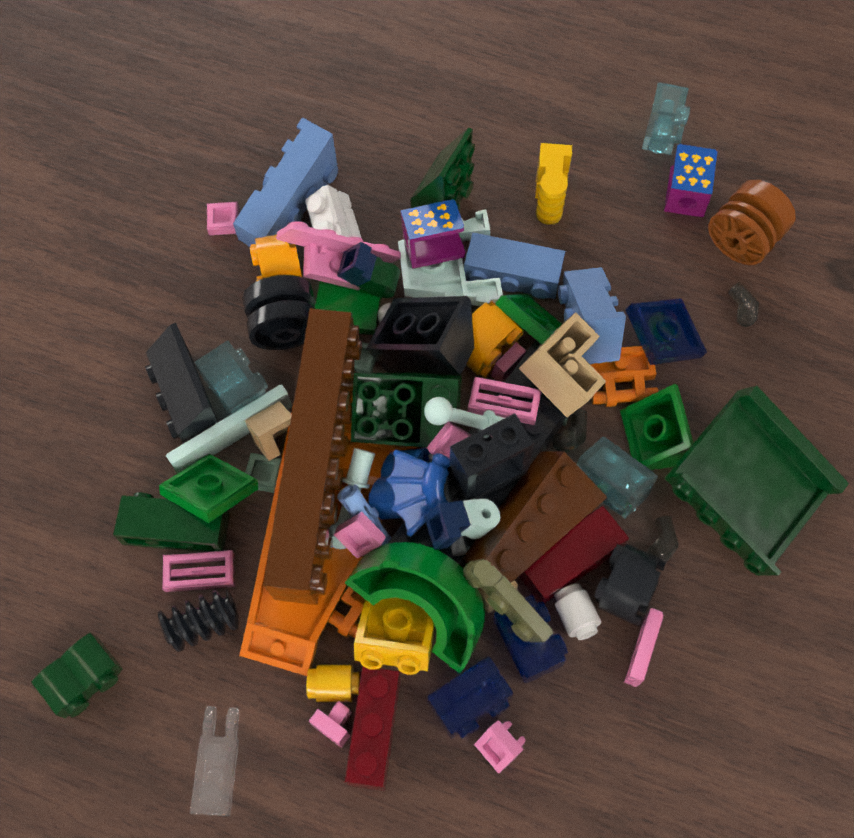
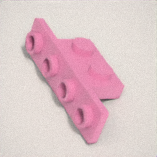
[277,221,401,290]

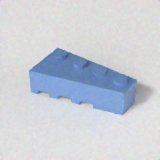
[233,117,338,246]

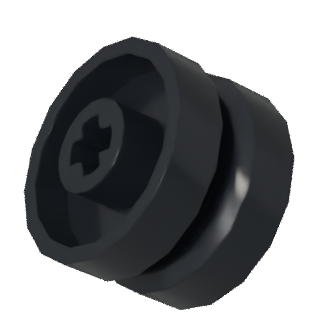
[242,275,316,350]

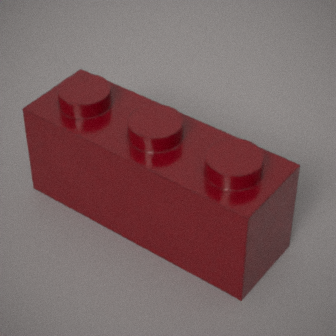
[519,506,629,606]
[345,667,401,791]

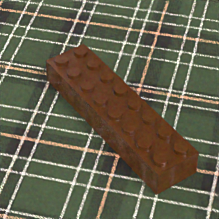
[263,308,362,605]

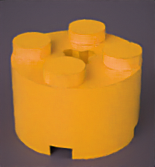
[250,234,302,281]
[466,300,524,379]

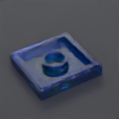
[625,298,707,365]

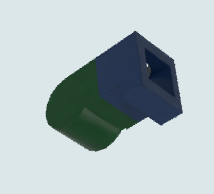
[337,242,400,298]

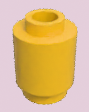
[307,665,360,702]

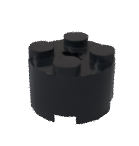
[594,544,667,627]

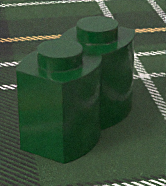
[31,633,123,718]

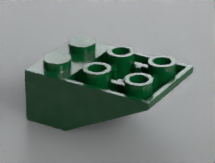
[410,127,475,210]
[351,372,462,448]

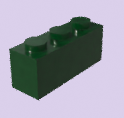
[113,492,230,552]

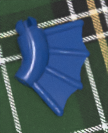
[387,450,450,536]

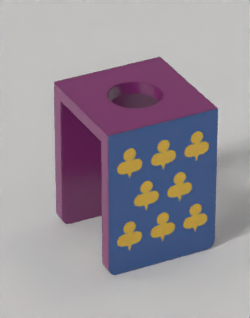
[664,144,717,218]
[400,199,465,269]

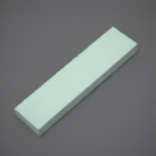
[166,384,292,473]

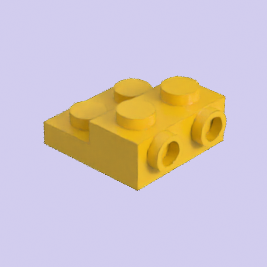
[354,597,435,675]

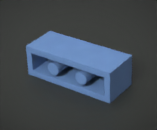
[464,233,565,299]

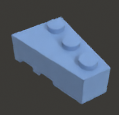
[558,267,626,364]

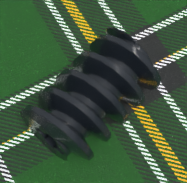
[158,586,239,652]

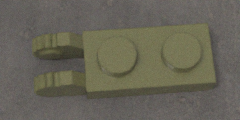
[462,559,553,642]

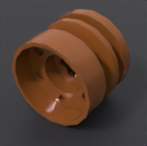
[708,180,796,265]

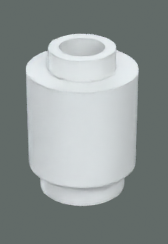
[554,584,601,640]

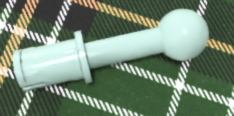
[424,397,504,438]
[329,448,375,549]

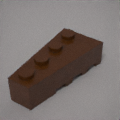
[462,451,608,583]

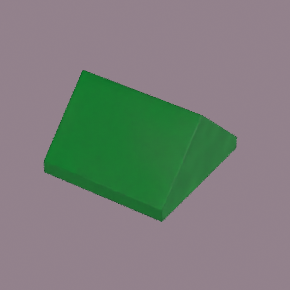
[620,384,694,472]

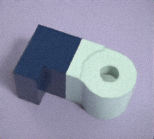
[424,499,500,550]

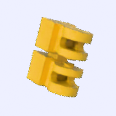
[535,143,572,225]

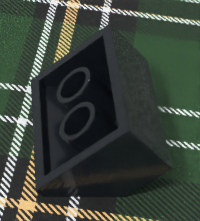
[366,296,474,375]
[145,323,218,444]

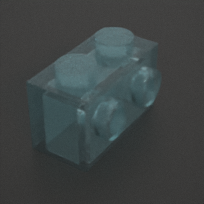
[642,82,691,155]
[195,340,268,415]
[577,436,658,519]

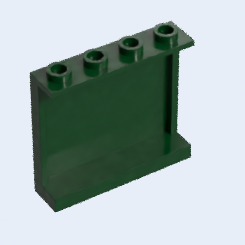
[665,385,849,576]

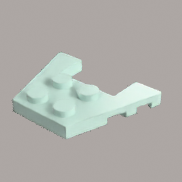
[398,210,503,306]

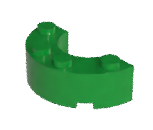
[345,542,485,674]

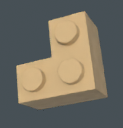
[519,312,606,417]

